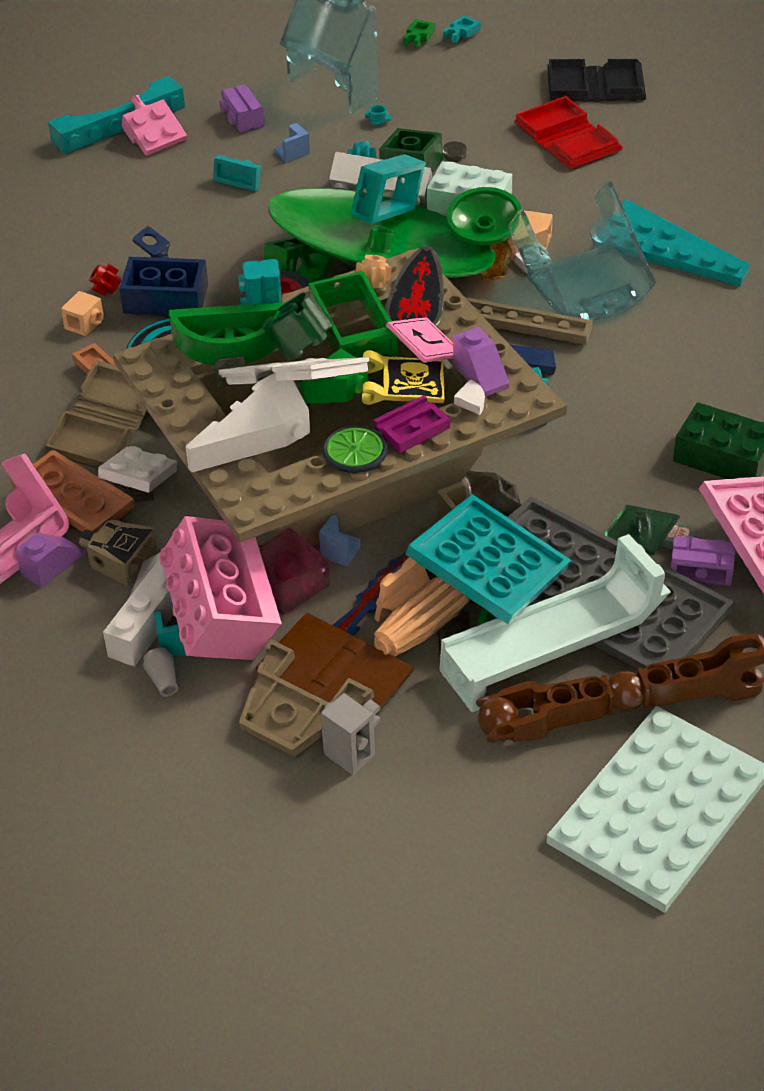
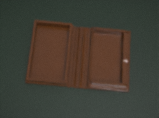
[256,612,414,714]

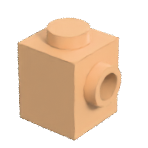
[61,291,104,336]

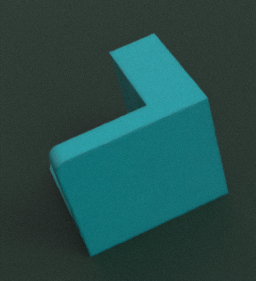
[154,611,186,657]

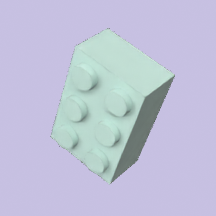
[427,161,512,216]

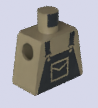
[79,520,157,586]

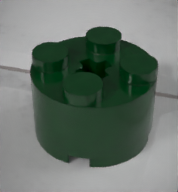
[262,291,333,361]

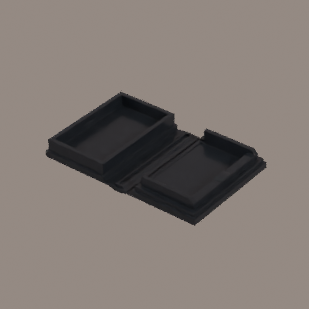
[547,59,646,101]

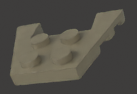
[239,639,374,757]

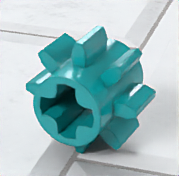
[348,141,377,159]

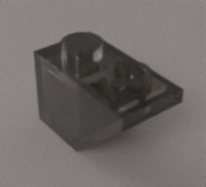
[465,471,521,517]

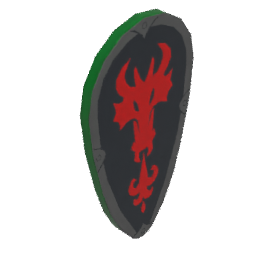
[385,246,444,326]

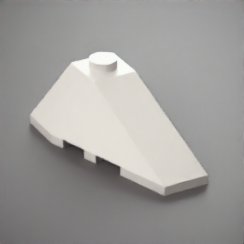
[186,373,310,472]

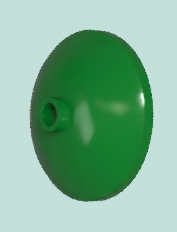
[447,187,523,245]

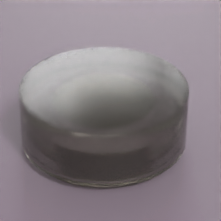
[443,141,467,162]

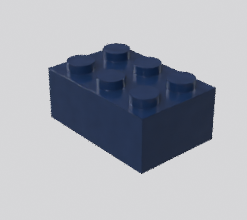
[119,257,208,316]

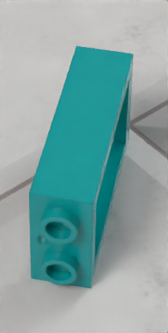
[350,154,426,224]

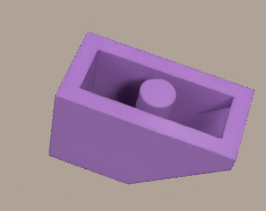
[453,326,509,397]
[15,533,85,588]

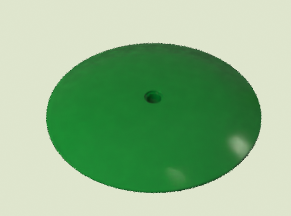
[268,188,496,279]

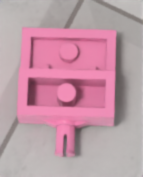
[121,95,187,156]

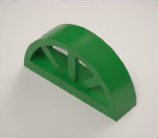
[264,237,332,283]
[169,302,286,366]

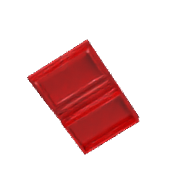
[514,96,623,170]

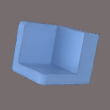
[274,123,310,163]
[319,514,361,567]

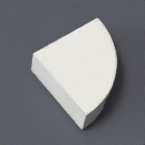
[454,379,485,415]

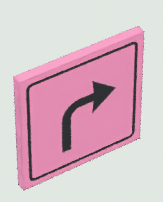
[386,317,453,363]

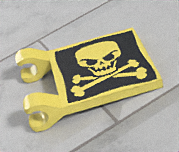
[362,350,444,405]

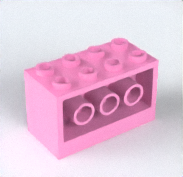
[159,516,282,660]

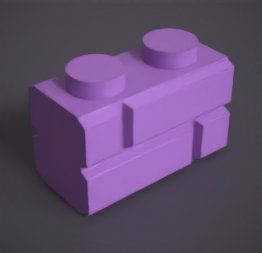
[219,84,265,133]
[670,536,735,587]

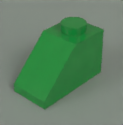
[299,349,368,404]

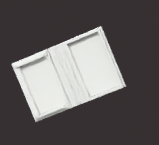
[219,357,369,385]

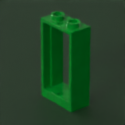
[308,271,398,362]

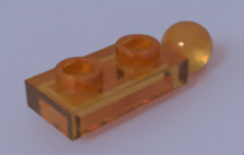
[480,240,512,280]

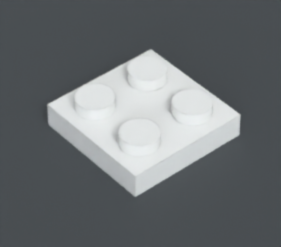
[98,446,177,493]

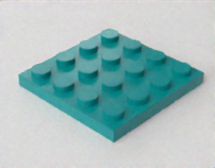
[405,494,571,624]

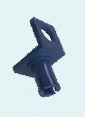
[132,226,170,258]

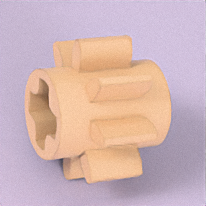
[356,255,392,288]

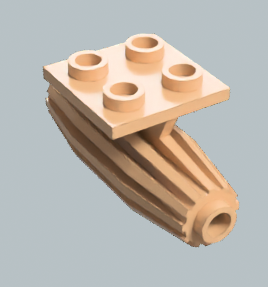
[374,557,470,657]

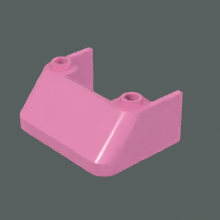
[0,453,69,584]

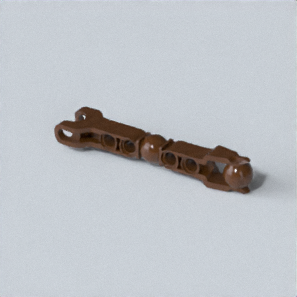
[476,633,764,743]

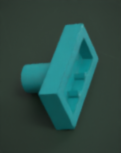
[213,155,261,191]

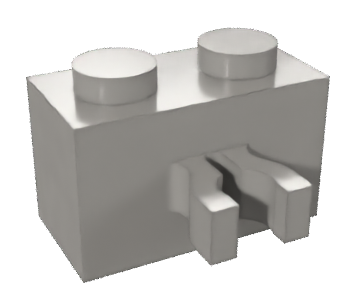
[321,693,381,775]

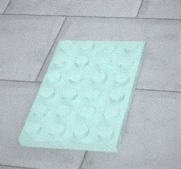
[546,706,764,913]

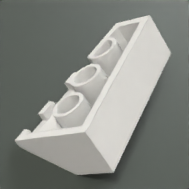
[329,152,433,205]
[103,553,173,667]

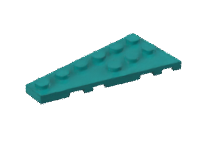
[597,199,750,287]

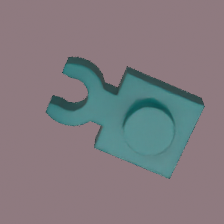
[443,15,481,43]

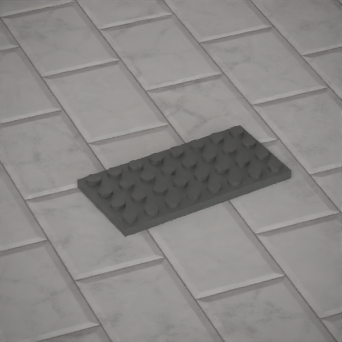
[508,496,734,670]

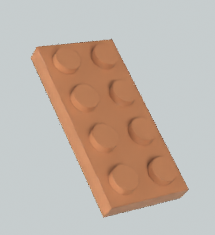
[11,450,135,533]

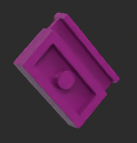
[374,395,450,453]

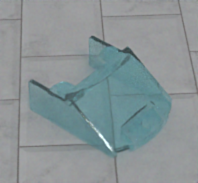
[279,0,377,113]
[508,181,656,320]

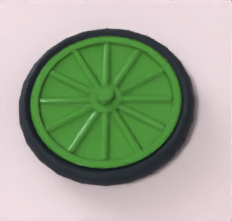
[322,426,388,473]

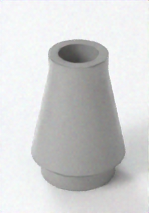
[143,647,178,697]

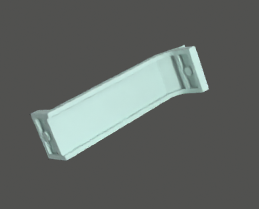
[439,534,671,713]

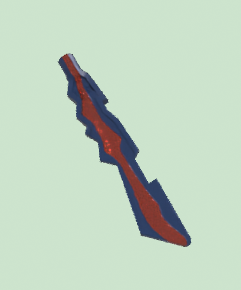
[333,550,409,636]

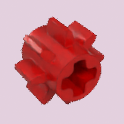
[89,263,121,296]

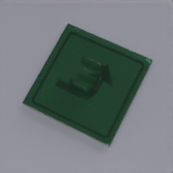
[605,504,680,555]

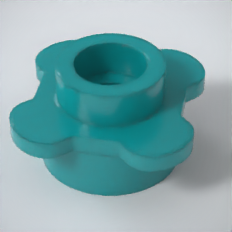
[365,104,392,125]

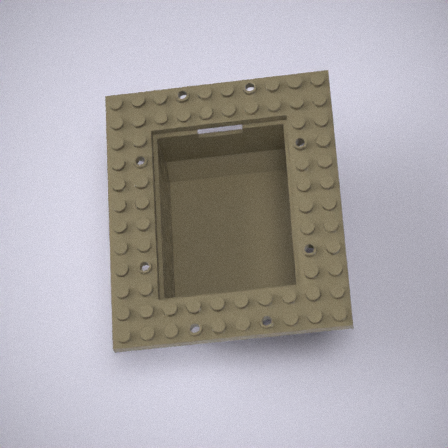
[113,248,567,549]

